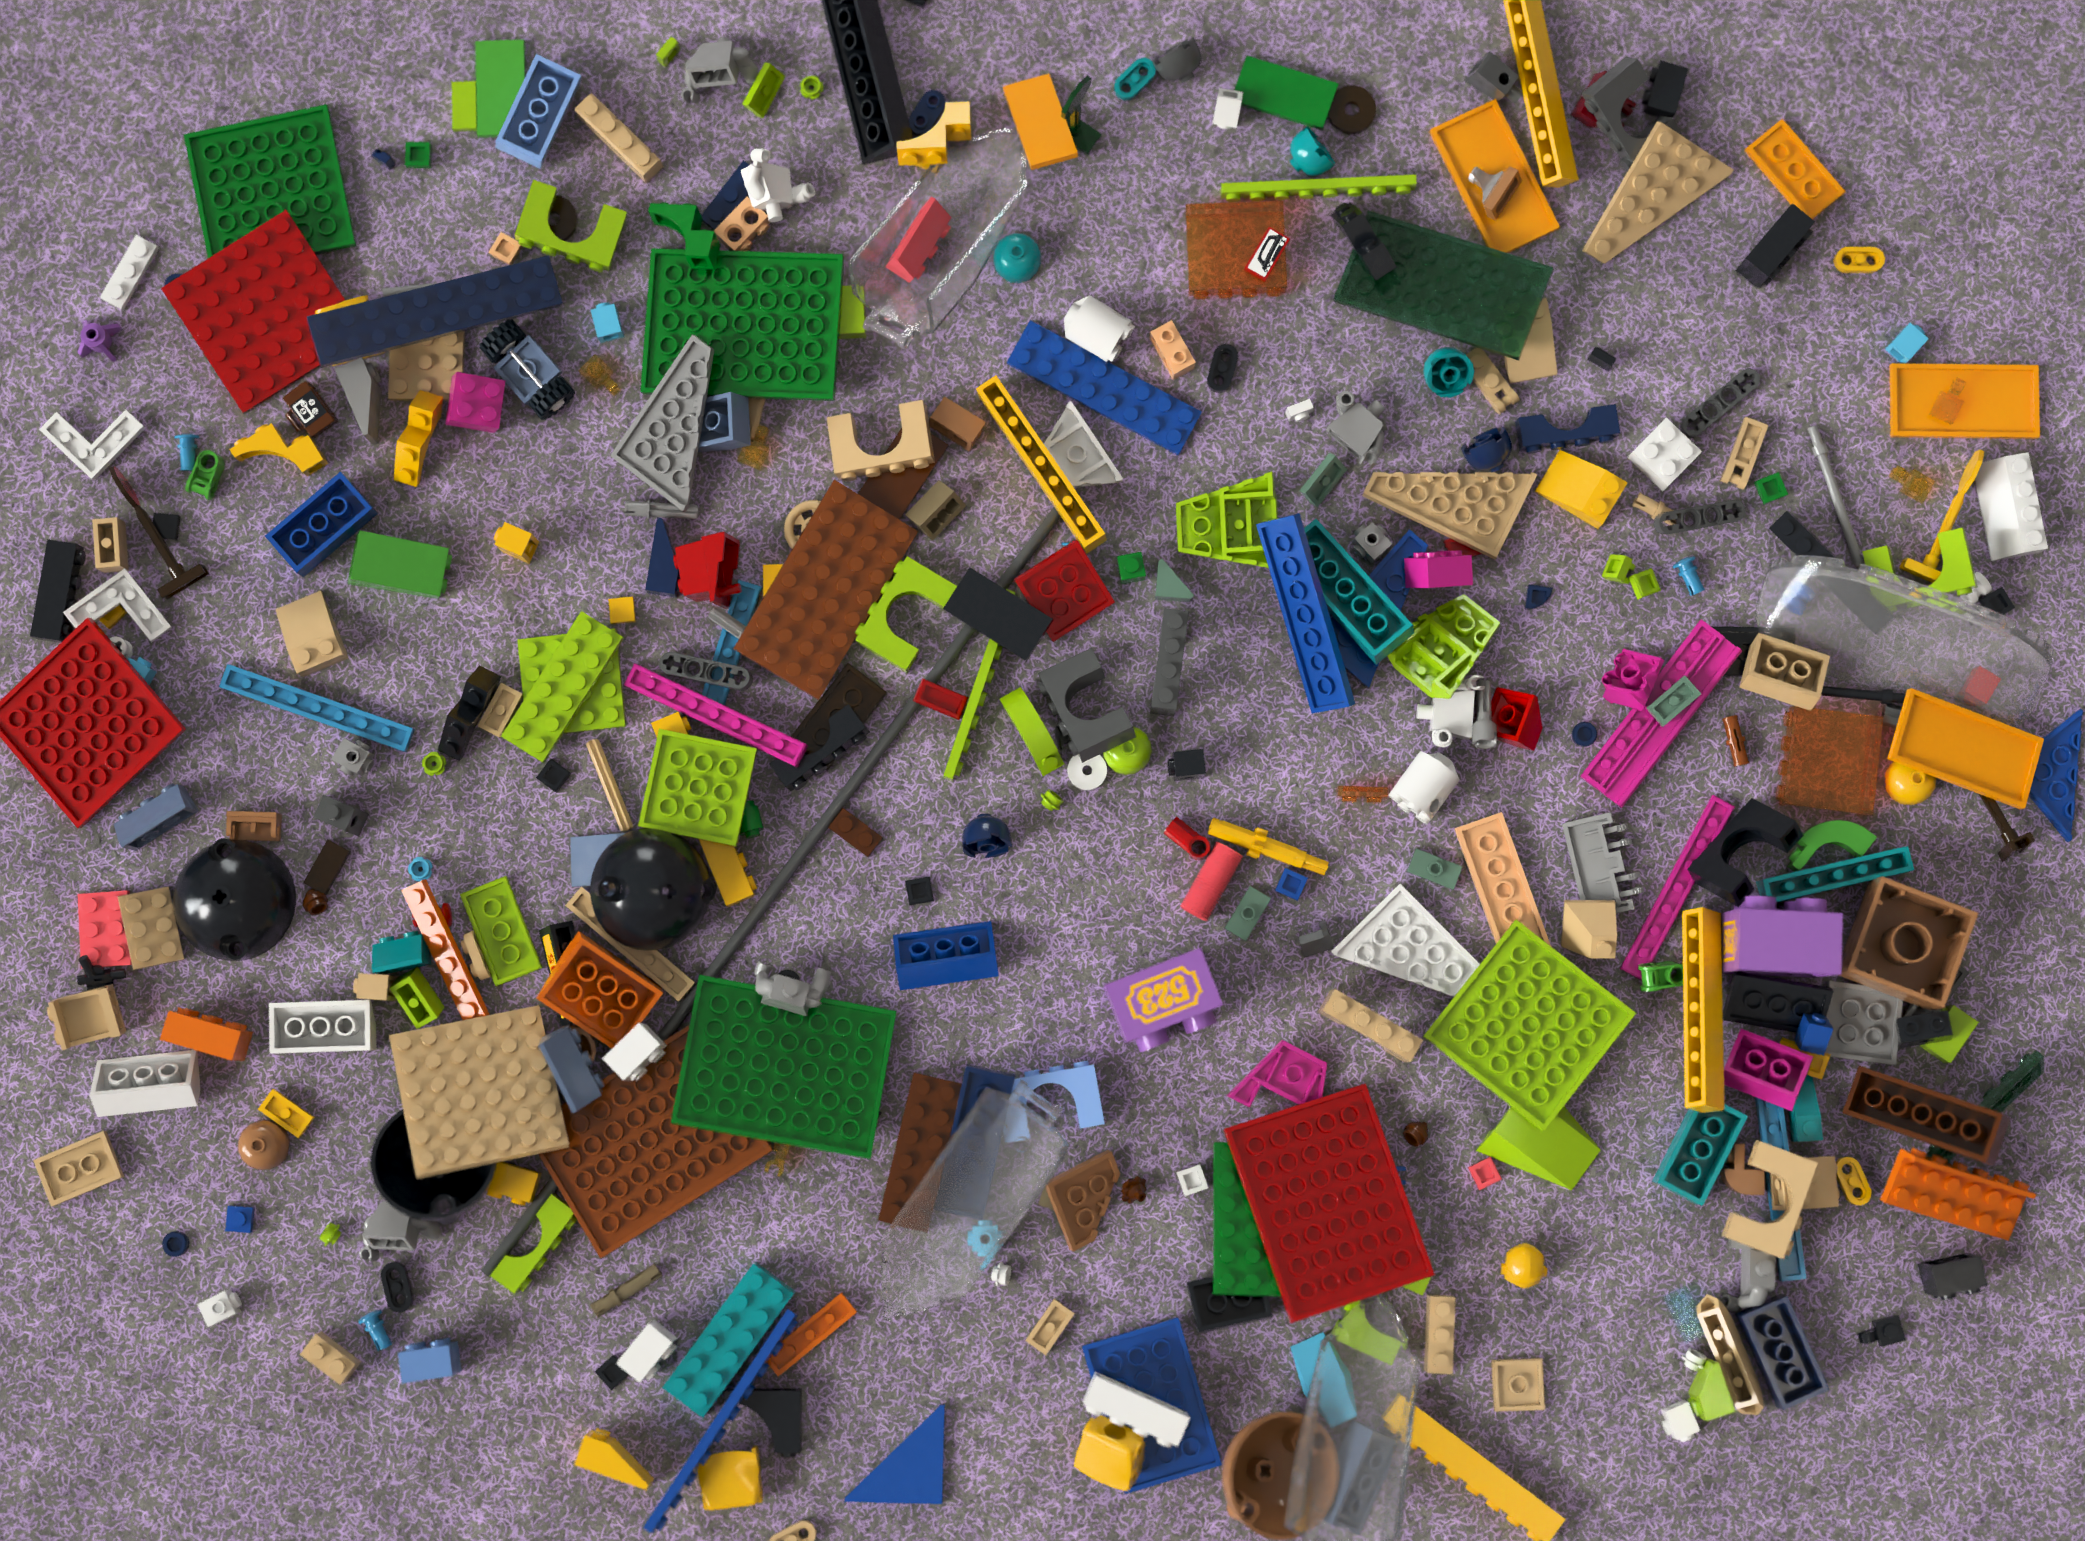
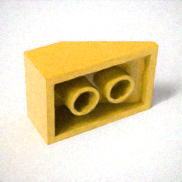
[1535,450,1628,529]
[574,1428,654,1490]

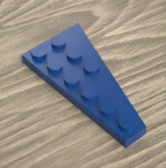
[1331,529,1428,688]

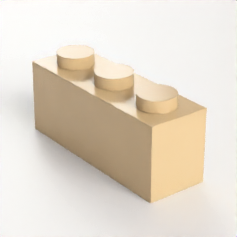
[1424,1294,1456,1374]

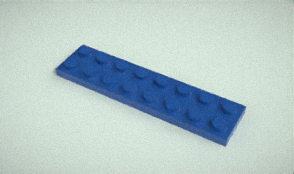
[1007,320,1202,456]
[1256,513,1355,714]

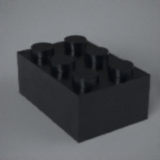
[1735,203,1815,289]
[1187,1277,1273,1335]

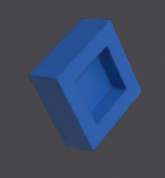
[1275,868,1308,901]
[225,1206,255,1233]

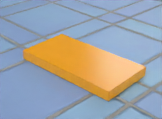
[1003,73,1078,170]
[1744,118,1846,219]

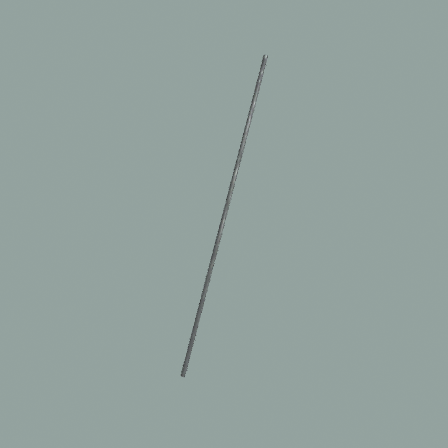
[481,507,1061,1278]

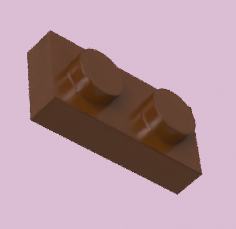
[828,808,883,857]

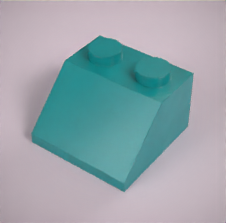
[372,931,432,975]

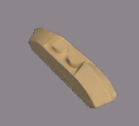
[1696,1294,1764,1415]

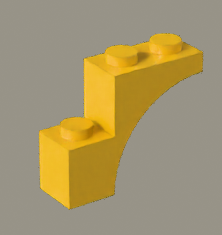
[897,101,971,166]
[393,390,443,487]
[230,423,328,477]

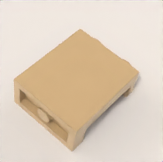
[47,984,126,1050]
[1770,1156,1840,1211]

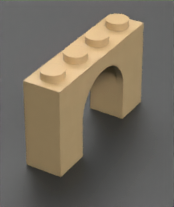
[827,400,935,482]
[1318,989,1423,1062]
[1721,1141,1819,1259]

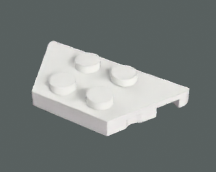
[1044,401,1123,488]

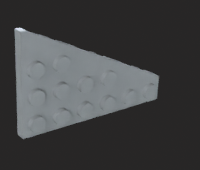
[610,334,714,512]

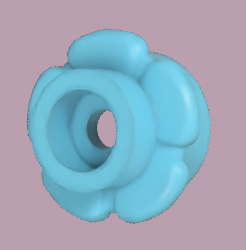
[408,857,433,881]

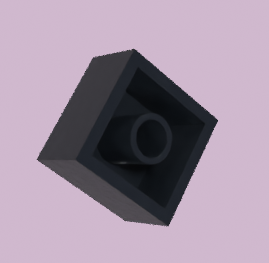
[1918,1253,1988,1300]

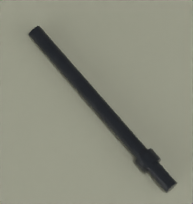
[1821,686,1906,705]

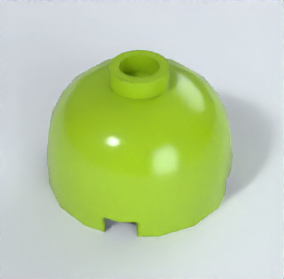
[1103,727,1152,775]

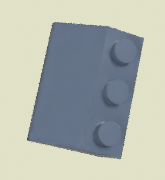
[114,784,199,851]
[538,1024,605,1113]

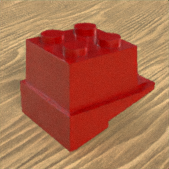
[673,532,742,609]

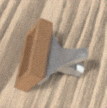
[1468,166,1522,221]

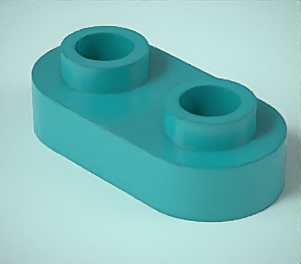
[1114,58,1156,101]

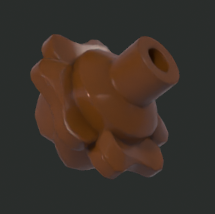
[1121,1176,1147,1204]

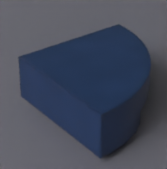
[371,149,395,170]
[1525,584,1553,610]

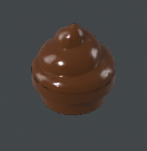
[303,889,328,915]
[1403,1121,1428,1147]

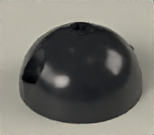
[590,828,716,951]
[173,838,296,961]
[370,1109,497,1225]

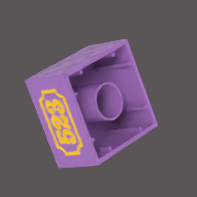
[1721,896,1843,978]
[1103,948,1223,1052]

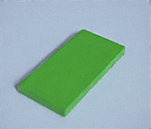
[475,39,526,138]

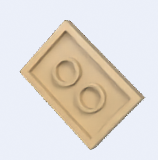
[118,886,184,970]
[33,1131,124,1207]

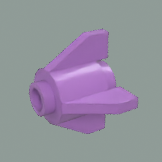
[78,319,122,362]

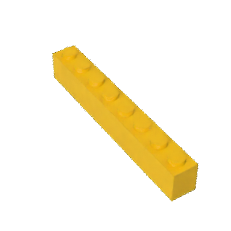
[1503,0,1579,188]
[976,375,1107,554]
[651,712,758,907]
[1682,907,1724,1113]
[1381,1393,1565,1541]

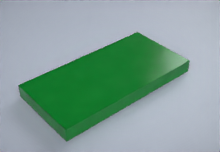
[1234,55,1339,131]

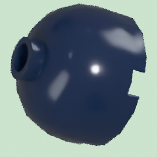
[1461,427,1512,472]
[962,813,1012,858]

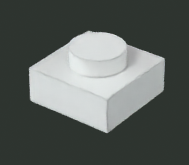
[1285,399,1314,422]
[1176,1164,1208,1196]

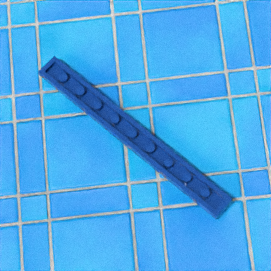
[643,1309,798,1533]

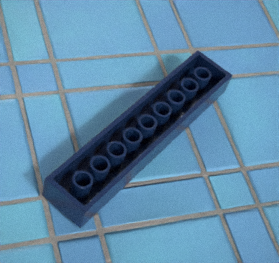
[306,255,563,368]

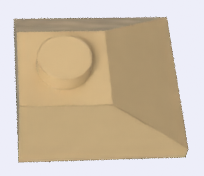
[1561,900,1617,959]

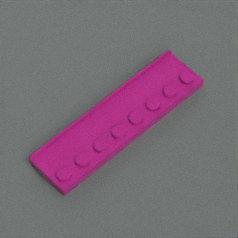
[1580,619,1742,808]

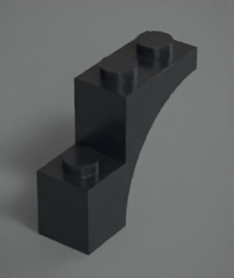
[1330,202,1397,280]
[438,665,501,761]

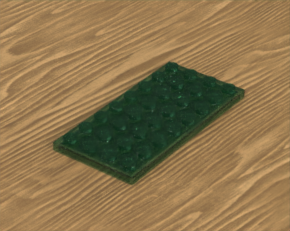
[1334,210,1554,360]

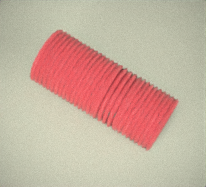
[1180,842,1243,921]

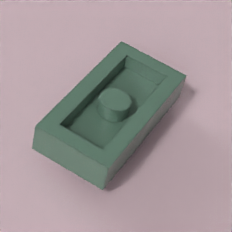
[1299,453,1347,507]
[1646,675,1701,727]
[1407,848,1462,890]
[1224,886,1271,941]

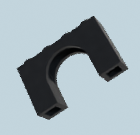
[1687,798,1804,907]

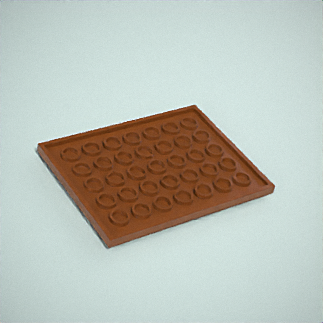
[538,1025,774,1259]

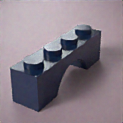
[1515,404,1620,454]

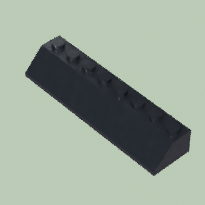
[821,0,913,164]

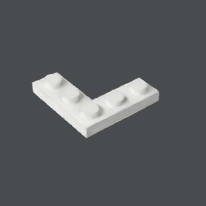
[39,410,145,481]
[63,568,171,643]

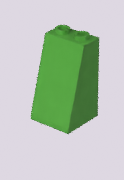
[347,530,452,599]

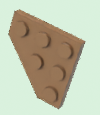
[1044,1150,1120,1252]

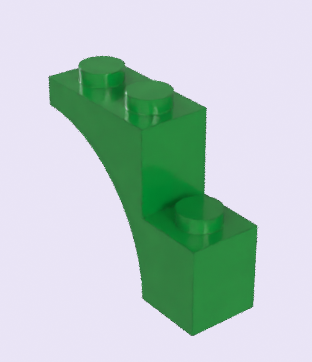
[648,202,720,270]

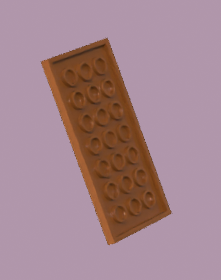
[733,480,918,700]

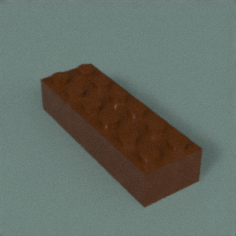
[1842,1066,2011,1166]
[878,1072,962,1232]

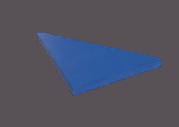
[2029,709,2083,842]
[845,1404,945,1504]

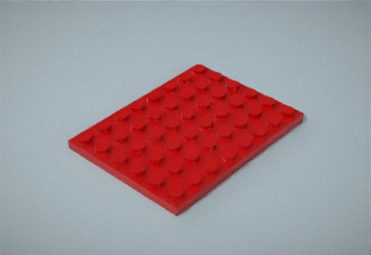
[1223,1083,1435,1324]

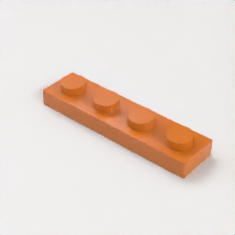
[767,1292,857,1377]

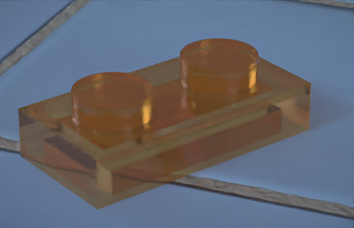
[1336,786,1388,804]

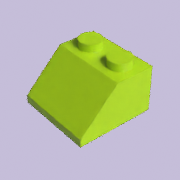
[1687,1358,1736,1421]

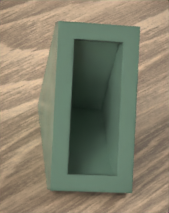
[1155,559,1194,602]

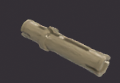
[590,1263,663,1318]

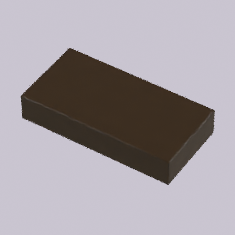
[303,839,351,895]

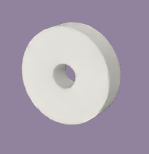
[1067,755,1107,791]

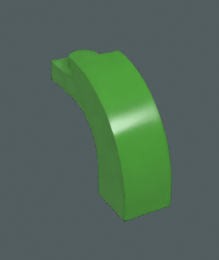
[1787,820,1877,872]

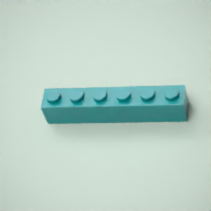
[1756,846,1914,903]

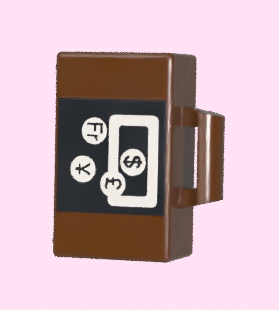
[283,381,339,438]

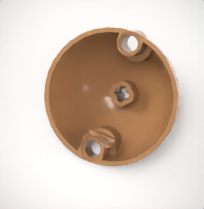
[1222,1412,1339,1540]

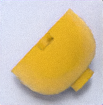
[1885,762,1937,805]

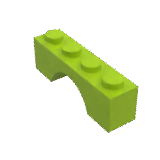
[490,1193,577,1294]

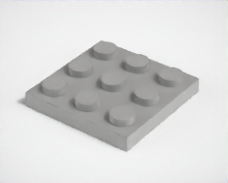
[1825,981,1903,1066]

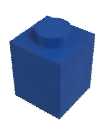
[1794,1013,1833,1056]

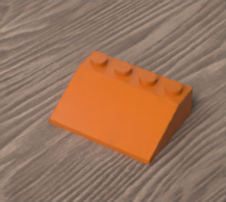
[536,931,663,1049]

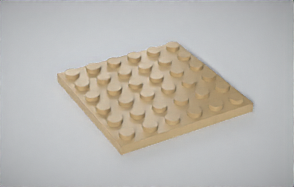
[389,1005,569,1179]

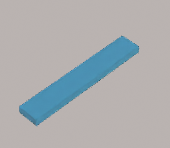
[694,580,762,723]

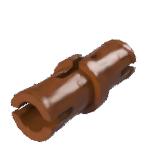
[1722,715,1750,767]

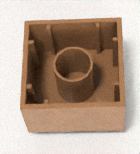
[1838,876,1978,1011]

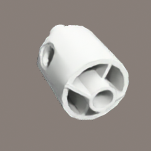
[1064,295,1135,362]
[1388,751,1460,825]

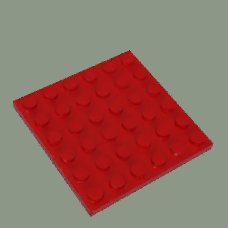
[161,210,345,414]
[0,618,186,828]

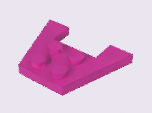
[1227,1040,1327,1108]

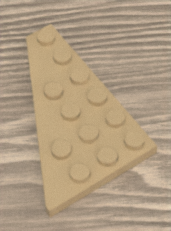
[1582,121,1733,264]
[1362,472,1537,560]

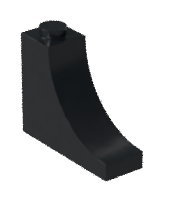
[724,1389,802,1457]

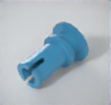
[174,433,200,471]
[1672,556,1705,596]
[358,1310,392,1351]

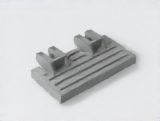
[1562,812,1644,913]

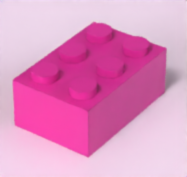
[1724,1029,1813,1111]

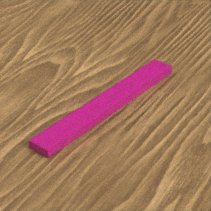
[624,663,808,767]
[1619,795,1735,981]

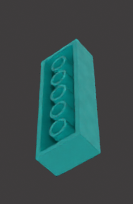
[1304,519,1414,665]
[662,1262,796,1418]

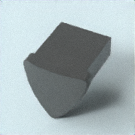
[1298,919,1334,958]

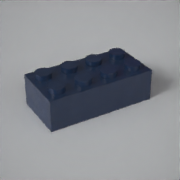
[1735,1294,1830,1411]

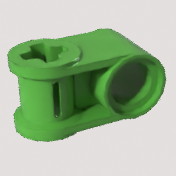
[185,450,225,500]
[1638,961,1683,992]

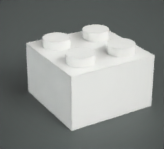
[1627,418,1702,491]
[603,1023,667,1081]
[616,1319,678,1383]

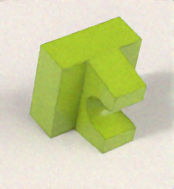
[1601,554,1636,584]

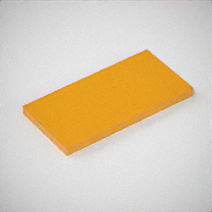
[1429,99,1560,260]
[1890,363,2040,439]
[1887,688,2044,809]

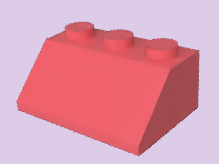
[885,196,951,283]

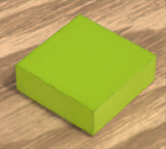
[656,36,680,67]
[1628,568,1661,600]

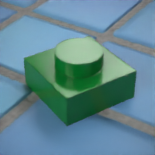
[405,142,432,169]
[1754,472,1788,505]

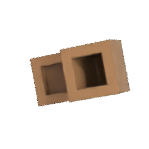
[1720,1143,1765,1195]

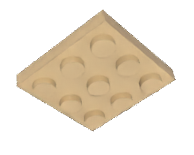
[388,331,465,401]

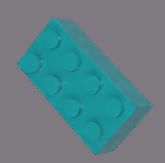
[1652,1104,1748,1206]

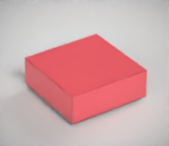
[1468,1157,1502,1190]

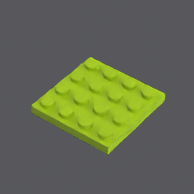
[517,628,627,734]
[638,729,758,847]

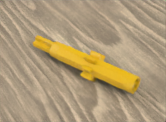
[1207,817,1329,876]

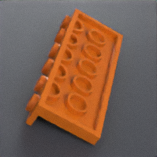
[1880,1148,2037,1241]

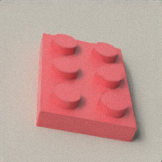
[78,890,132,969]

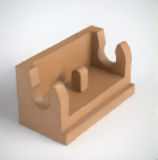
[929,396,986,452]
[226,811,282,841]

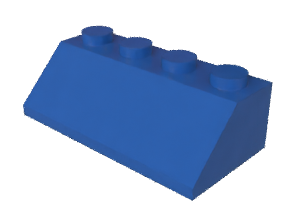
[893,921,999,990]

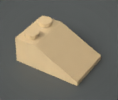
[1494,298,1557,384]
[275,590,349,677]

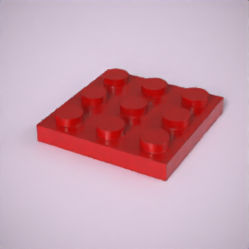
[1014,539,1115,642]

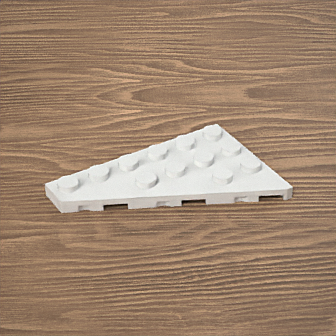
[1331,884,1480,997]

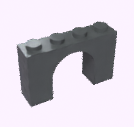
[1581,57,1684,172]
[1150,608,1189,717]
[1037,648,1136,763]

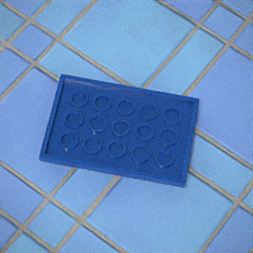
[1082,1317,1222,1494]

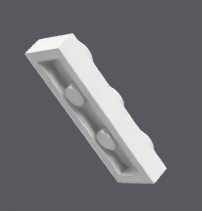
[100,235,159,311]

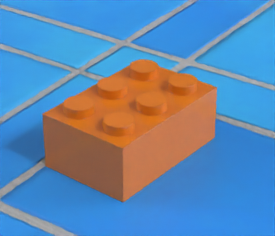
[160,1007,253,1061]

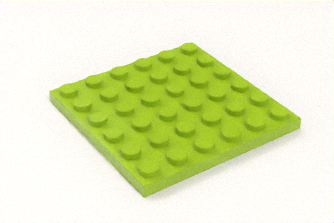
[1423,919,1636,1132]

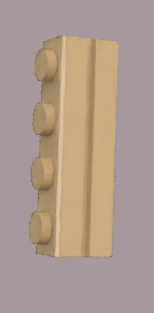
[574,93,663,184]

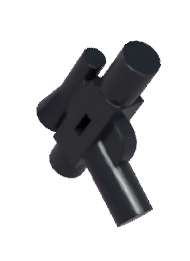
[77,955,126,990]

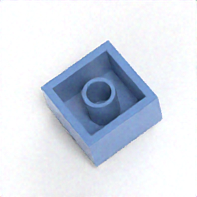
[398,1338,462,1383]

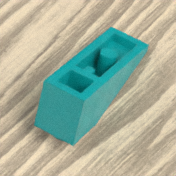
[1788,1075,1823,1142]

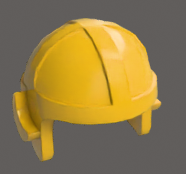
[1501,1243,1547,1288]

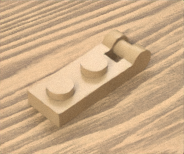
[1466,345,1520,414]
[1720,417,1769,490]

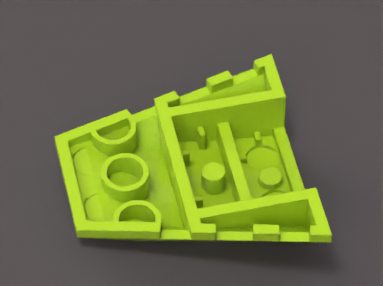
[1176,471,1278,568]
[1387,594,1501,699]
[1476,1106,1601,1190]

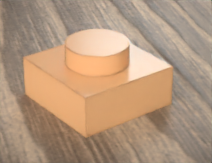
[488,232,523,265]

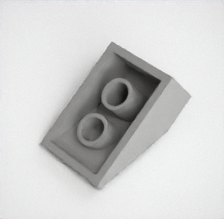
[335,357,382,445]

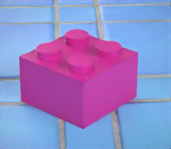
[445,372,505,433]
[1404,550,1473,588]

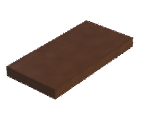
[858,428,949,520]

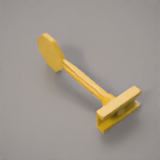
[1899,449,1984,583]

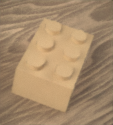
[1739,633,1830,711]

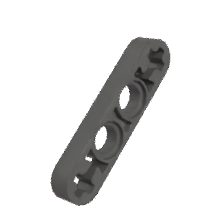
[1680,368,1760,438]
[1654,500,1746,535]
[659,652,753,691]

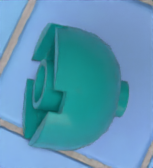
[1290,126,1335,176]
[993,233,1041,283]
[1423,347,1474,398]

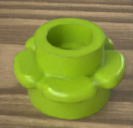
[800,76,824,99]
[422,752,446,776]
[1041,789,1064,811]
[319,1222,342,1246]

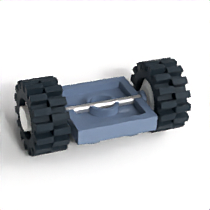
[479,319,575,420]

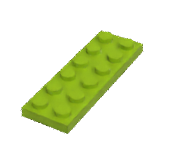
[501,611,624,763]

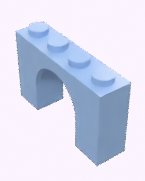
[1004,1061,1105,1142]

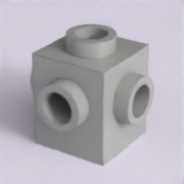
[1352,522,1392,564]
[331,738,374,777]

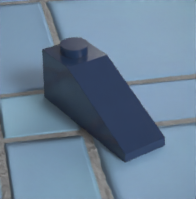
[645,517,680,598]

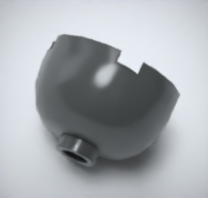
[1152,37,1201,83]

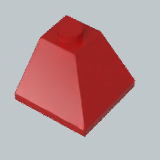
[1491,687,1543,751]

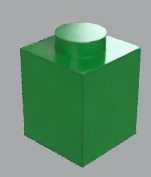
[1117,552,1146,585]

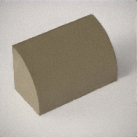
[905,480,966,541]

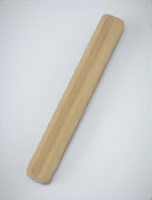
[586,739,633,832]

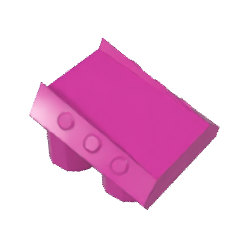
[1602,649,1664,712]

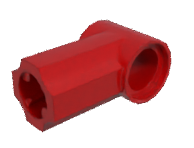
[1163,816,1210,861]

